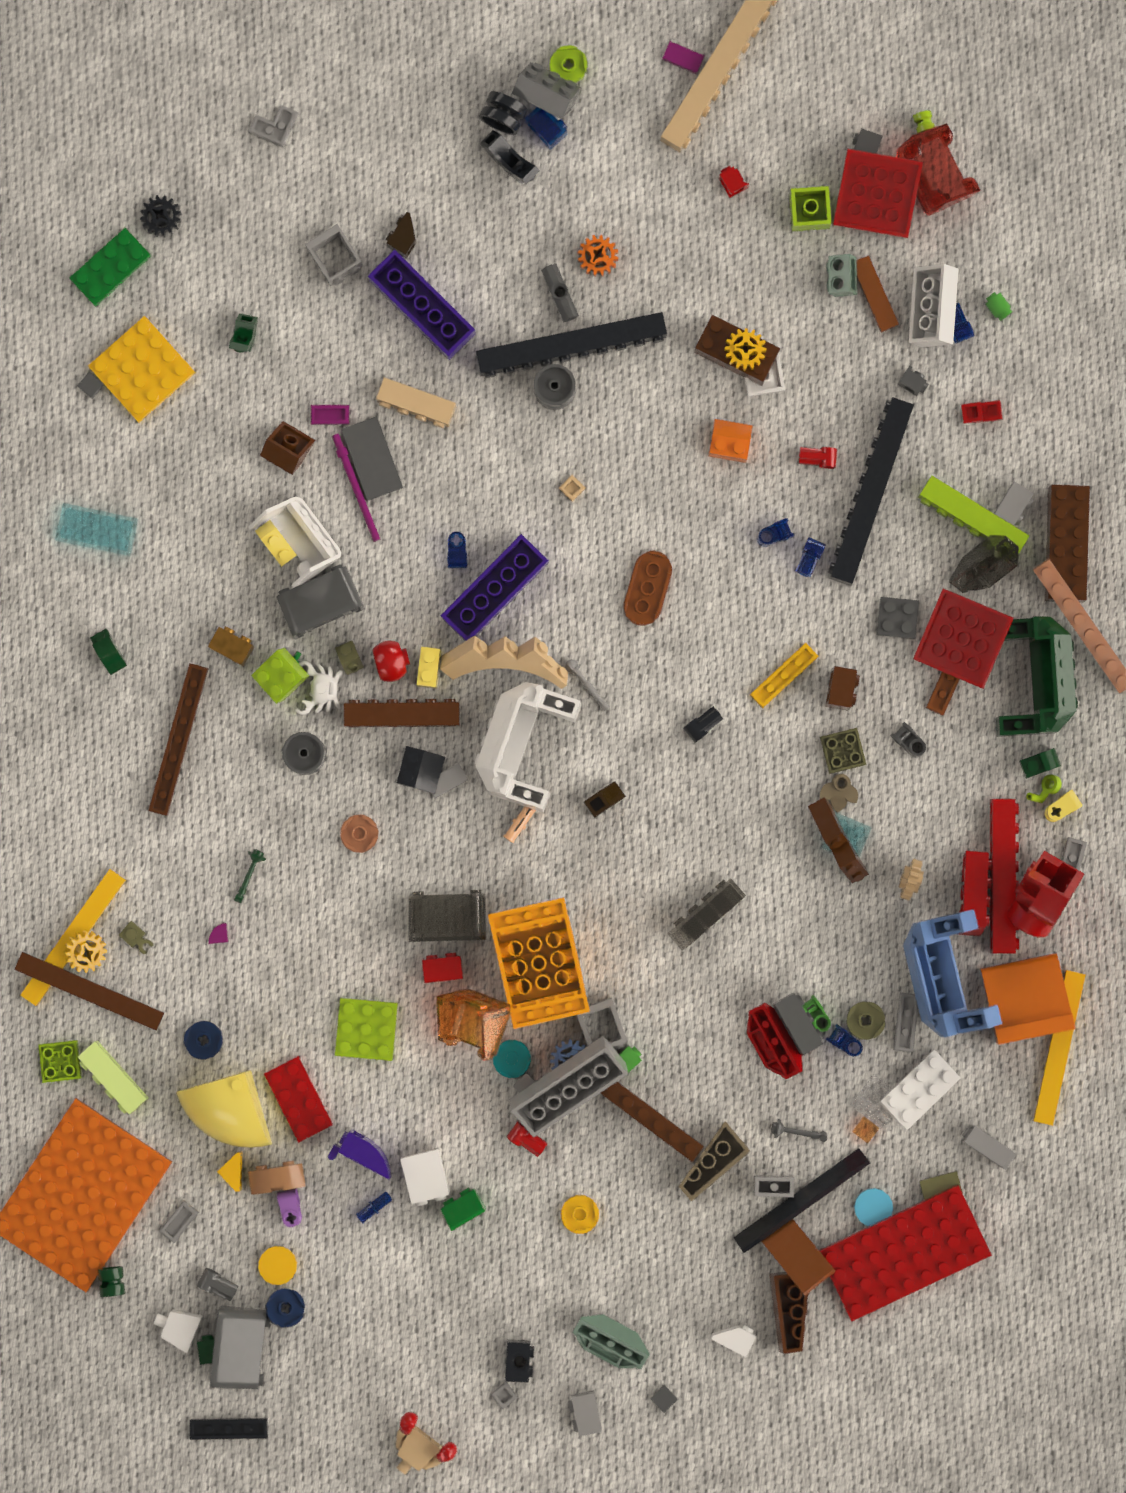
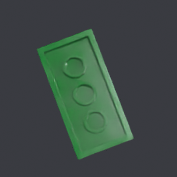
[69,228,151,307]

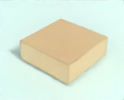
[559,475,586,502]

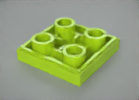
[38,1040,82,1083]

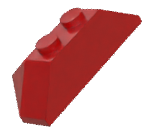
[747,1003,802,1079]

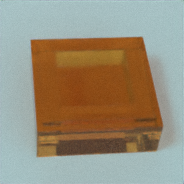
[852,1116,879,1143]

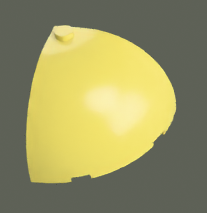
[176,1070,272,1148]

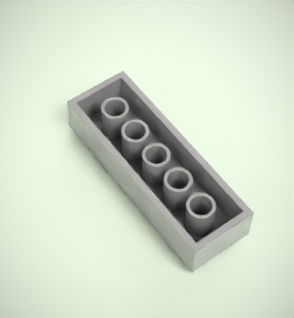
[509,1036,628,1137]

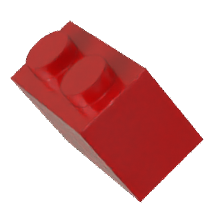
[422,952,464,983]

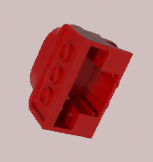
[1008,850,1085,938]

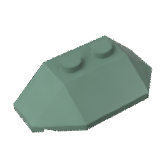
[573,1314,650,1369]

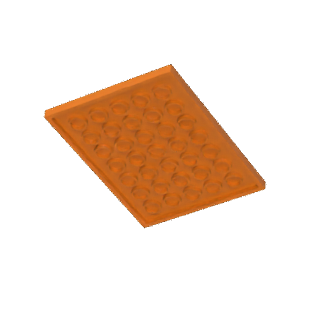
[0,1098,173,1293]

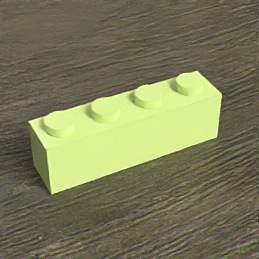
[78,1041,149,1114]

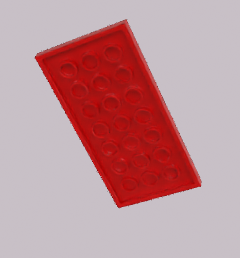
[819,1184,992,1322]

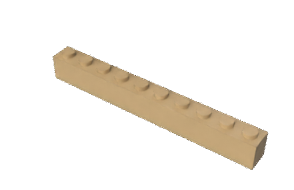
[661,0,778,153]

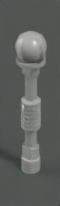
[565,660,610,711]

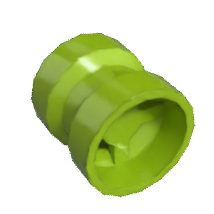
[913,110,936,135]

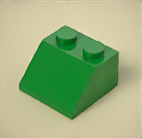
[441,1187,486,1231]

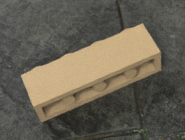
[376,377,456,428]

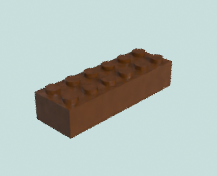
[1045,484,1090,603]

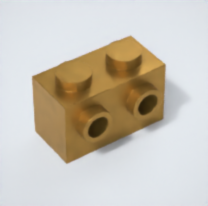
[208,626,254,666]

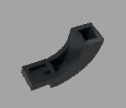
[480,130,540,184]

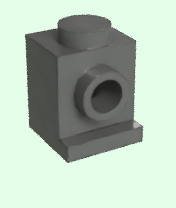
[898,365,929,396]

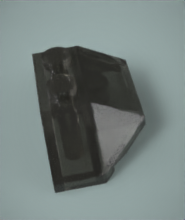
[949,535,1019,593]

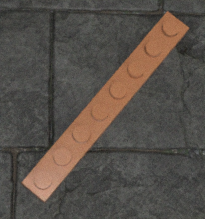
[1033,558,1126,694]

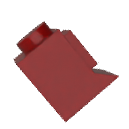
[719,166,749,198]

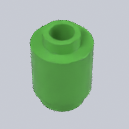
[985,292,1012,321]

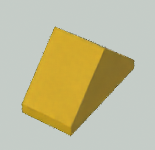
[217,1151,243,1192]

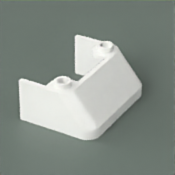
[249,497,341,588]

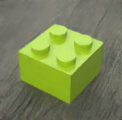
[789,186,832,231]
[251,647,310,704]

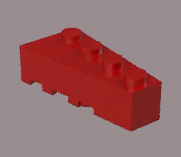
[957,851,992,936]

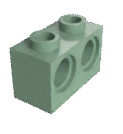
[826,254,857,297]

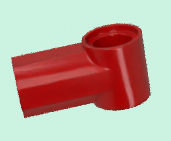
[799,447,837,469]
[507,1120,548,1157]

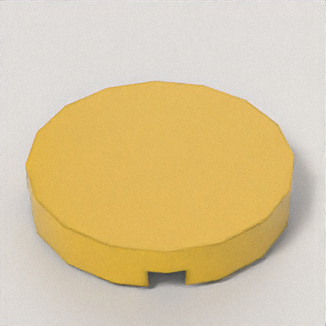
[561,1195,599,1234]
[258,1246,297,1285]

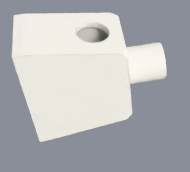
[154,1309,203,1353]

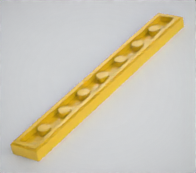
[21,869,126,1006]
[1033,970,1086,1126]

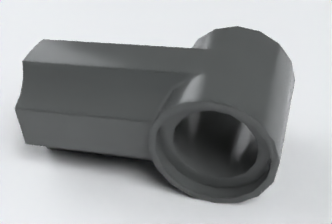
[197,1268,239,1302]

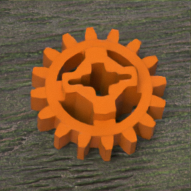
[578,235,619,277]

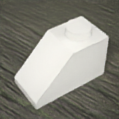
[711,1325,757,1357]

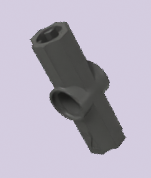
[541,263,579,323]

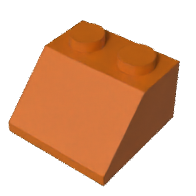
[708,419,752,463]

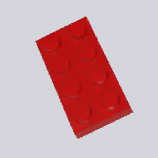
[264,1056,333,1143]

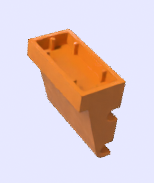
[980,953,1076,1045]

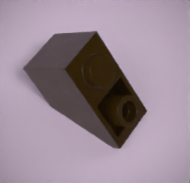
[386,212,417,259]
[584,781,626,818]

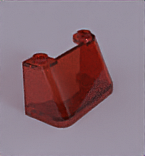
[896,123,981,216]

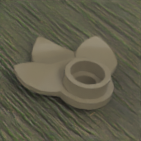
[819,774,858,812]

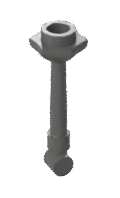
[771,1119,827,1142]

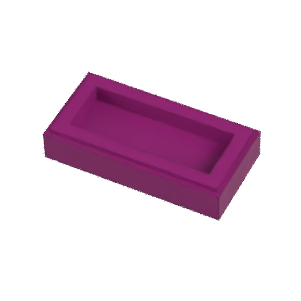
[662,41,704,74]
[311,405,349,425]

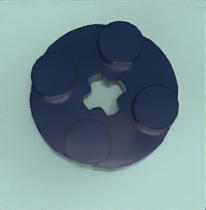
[184,1021,223,1060]
[265,1289,305,1328]

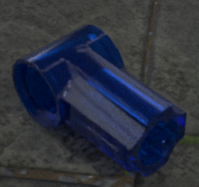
[953,303,974,344]
[795,537,826,578]

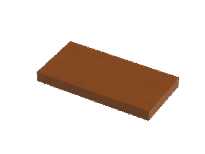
[761,1219,835,1295]

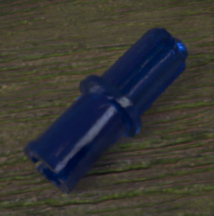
[356,1192,392,1223]

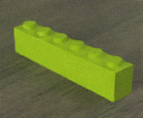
[918,476,1029,558]

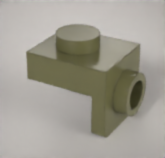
[335,641,364,675]

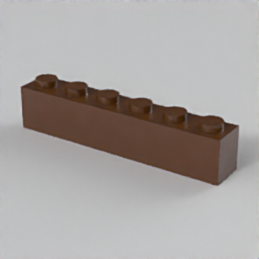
[344,699,460,728]
[600,1081,704,1162]

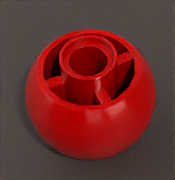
[372,640,410,682]

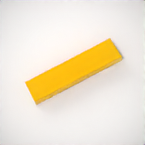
[750,643,819,709]

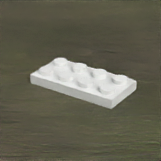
[879,1049,960,1131]

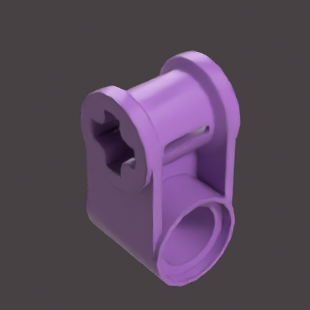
[277,1188,302,1227]

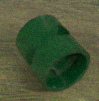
[97,1266,125,1297]

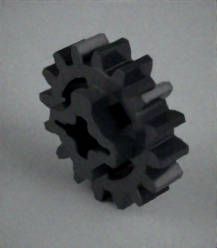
[140,195,182,237]

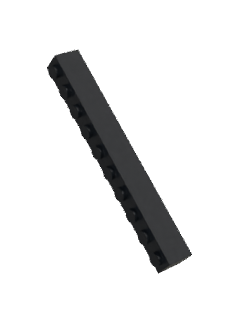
[476,312,667,378]
[828,397,914,586]

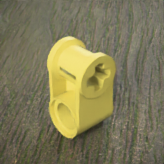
[1044,790,1083,822]

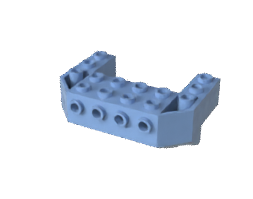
[903,909,1002,1037]

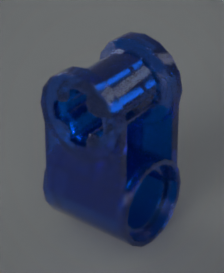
[757,518,795,547]
[447,531,467,569]
[825,1024,863,1057]

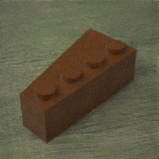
[769,1272,809,1354]

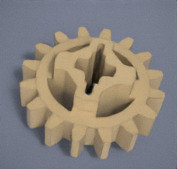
[899,859,924,901]

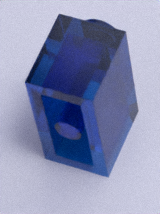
[525,107,568,150]

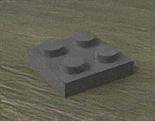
[877,597,919,639]

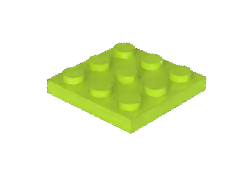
[335,998,398,1061]

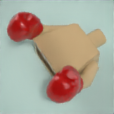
[396,1412,457,1475]

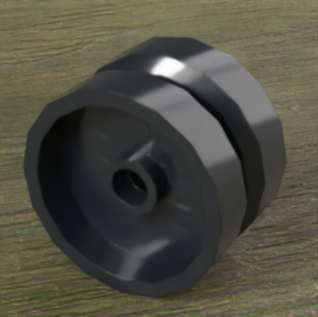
[479,91,528,135]

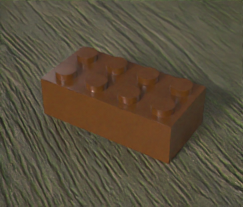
[694,315,780,386]

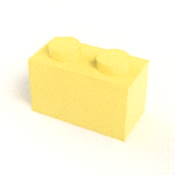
[255,520,297,567]
[416,647,441,689]

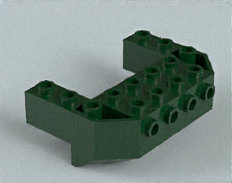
[996,616,1078,737]

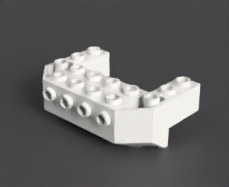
[474,682,581,813]

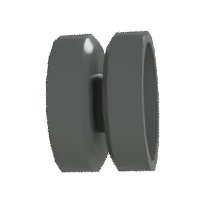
[534,364,575,410]
[282,732,326,775]

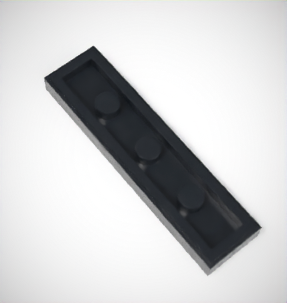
[190,1418,268,1440]

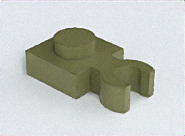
[119,921,154,954]

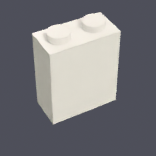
[401,1148,450,1206]

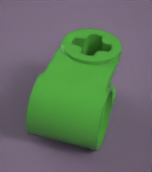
[802,995,831,1032]

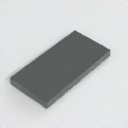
[341,416,403,501]

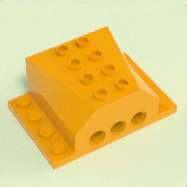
[488,897,590,1029]

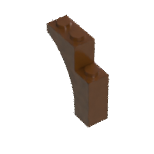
[808,797,869,884]

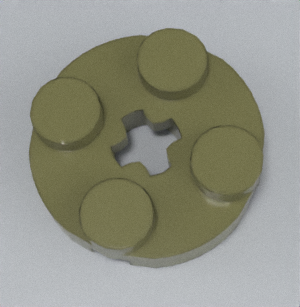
[846,1001,885,1040]

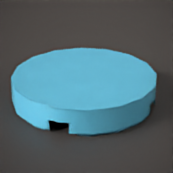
[854,1188,893,1226]

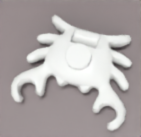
[295,661,343,715]

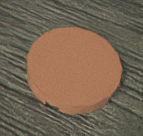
[340,815,379,853]

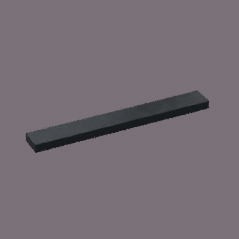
[733,1148,871,1253]

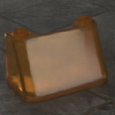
[436,989,511,1060]

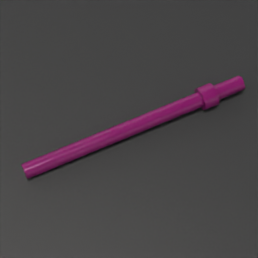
[332,434,381,542]

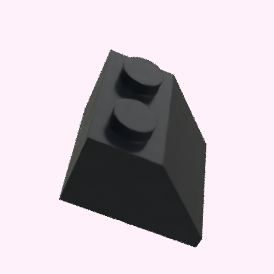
[396,746,446,793]

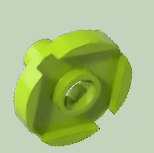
[550,45,587,83]

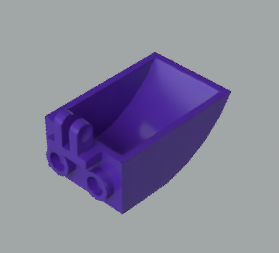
[328,1129,392,1180]

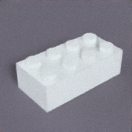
[909,264,958,347]

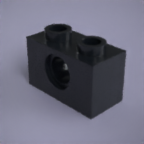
[505,1340,534,1383]

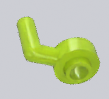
[1026,774,1062,803]

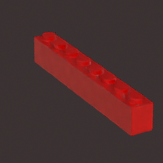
[990,799,1019,954]

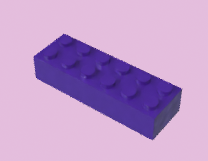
[368,250,476,360]
[440,534,549,641]

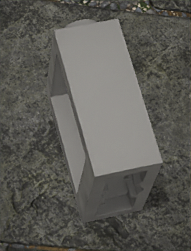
[305,224,363,286]
[577,998,628,1050]

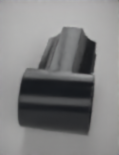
[683,706,723,743]

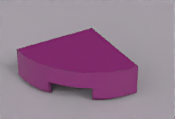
[209,923,228,944]

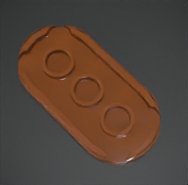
[624,551,672,626]

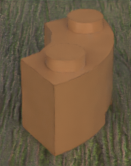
[248,1160,305,1195]

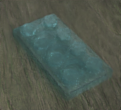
[55,503,139,557]

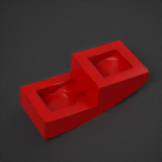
[961,400,1003,424]

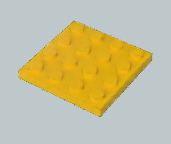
[88,316,196,423]

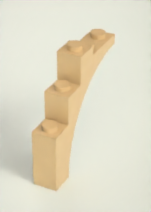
[440,636,568,689]

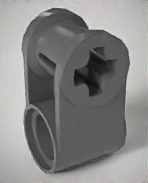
[890,722,926,758]

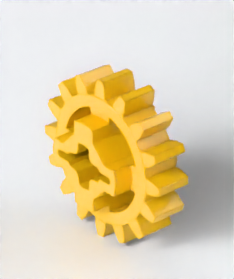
[724,328,767,371]
[64,930,107,973]

